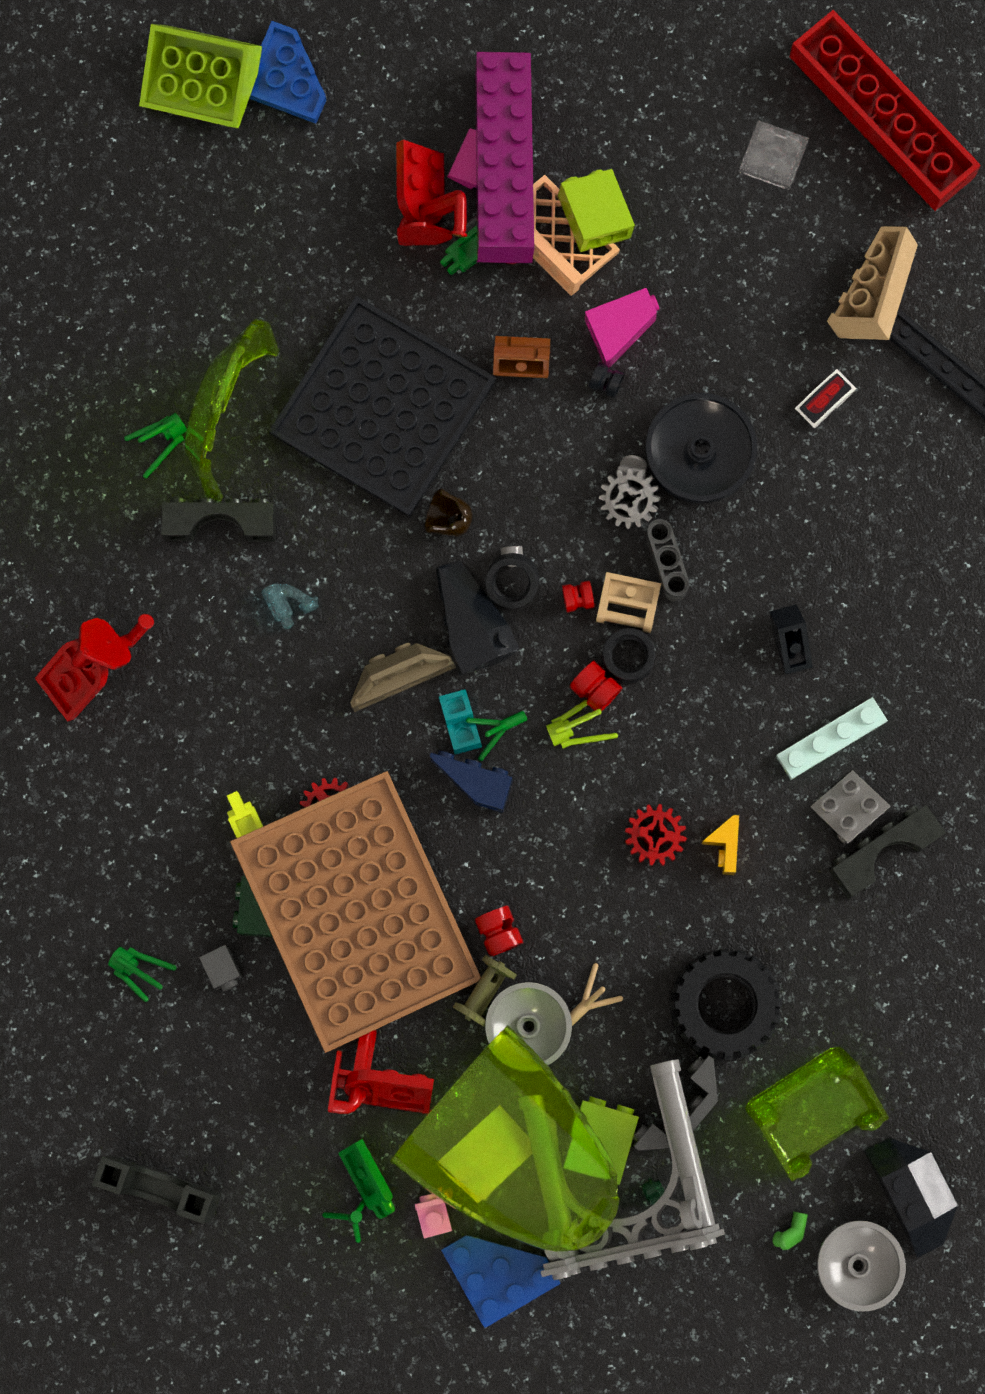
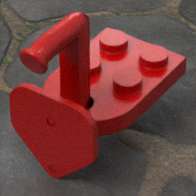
[396,140,467,246]
[35,614,154,722]
[328,1030,434,1114]

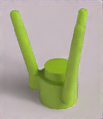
[546,699,618,749]

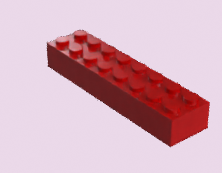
[789,10,981,211]

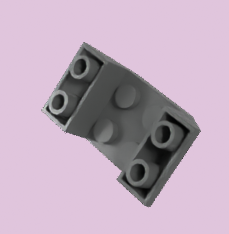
[632,1056,718,1150]

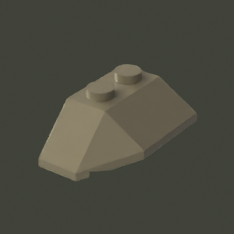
[350,643,456,712]

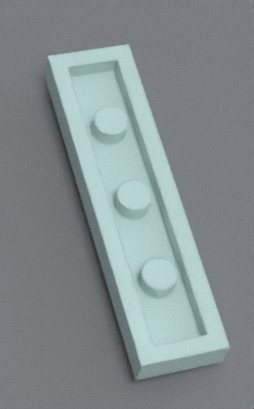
[776,697,888,780]

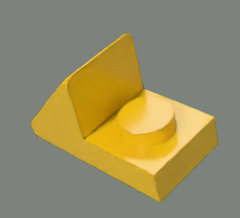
[702,815,739,875]

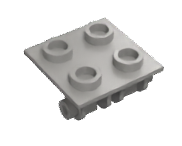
[810,770,891,844]

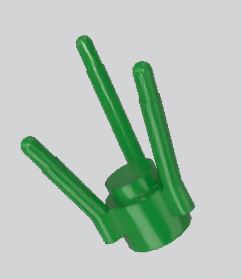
[124,413,187,478]
[108,947,177,1002]

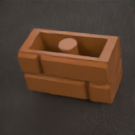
[493,336,550,378]

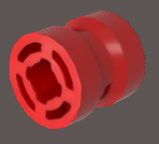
[562,580,594,613]

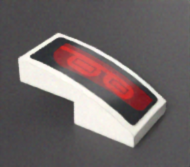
[795,369,857,428]

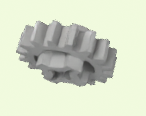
[599,467,660,529]

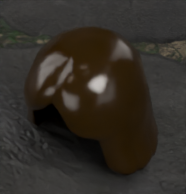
[424,488,472,537]

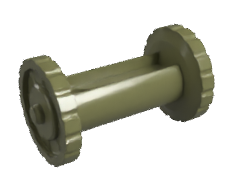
[453,955,517,1027]

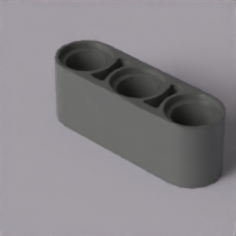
[646,519,689,602]

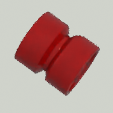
[569,661,623,711]
[474,905,524,957]

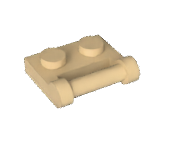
[596,572,661,633]

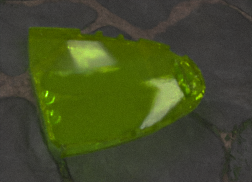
[390,1025,619,1252]

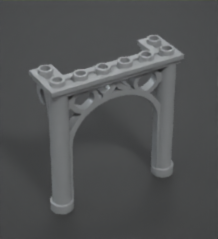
[517,1059,725,1280]

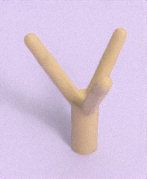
[570,963,623,1026]

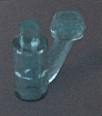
[261,583,319,630]

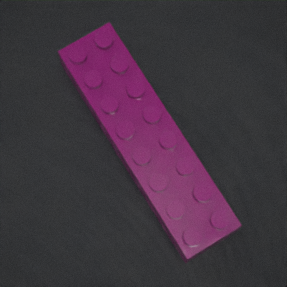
[475,52,534,263]

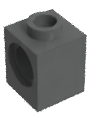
[199,945,243,992]

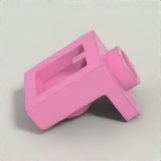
[415,1193,452,1238]

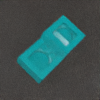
[439,689,482,755]

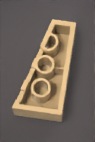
[827,227,918,340]

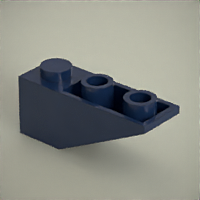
[430,751,513,813]

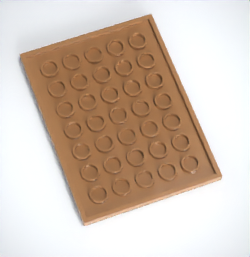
[230,771,481,1053]

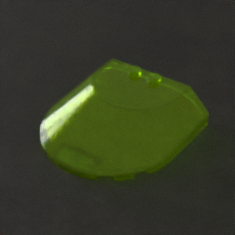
[185,318,279,501]

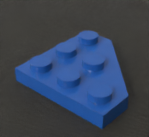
[249,21,326,124]
[441,1235,561,1328]

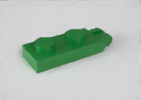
[440,225,477,275]
[338,1139,395,1219]

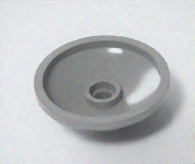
[485,982,572,1070]
[817,1221,906,1311]

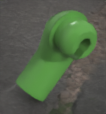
[773,1211,808,1250]

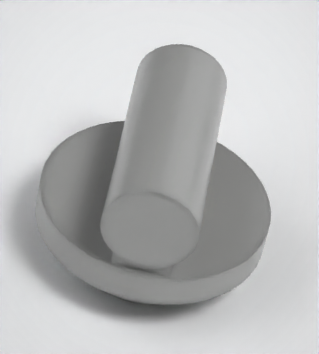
[618,455,648,479]

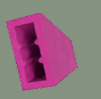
[585,288,659,368]

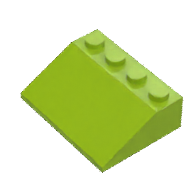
[139,24,262,128]

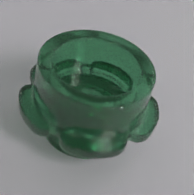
[641,1178,665,1206]

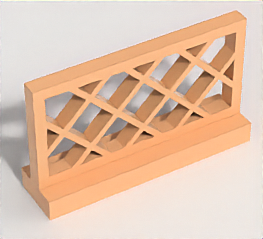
[533,175,620,296]

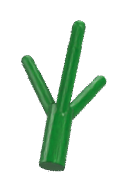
[466,711,527,761]
[322,1200,366,1243]

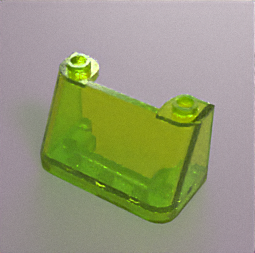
[745,1047,889,1181]

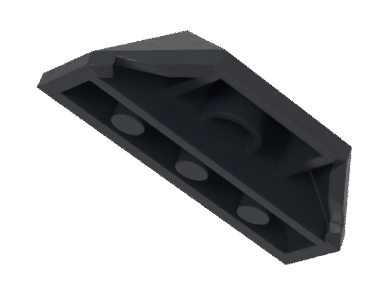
[864,1138,958,1258]

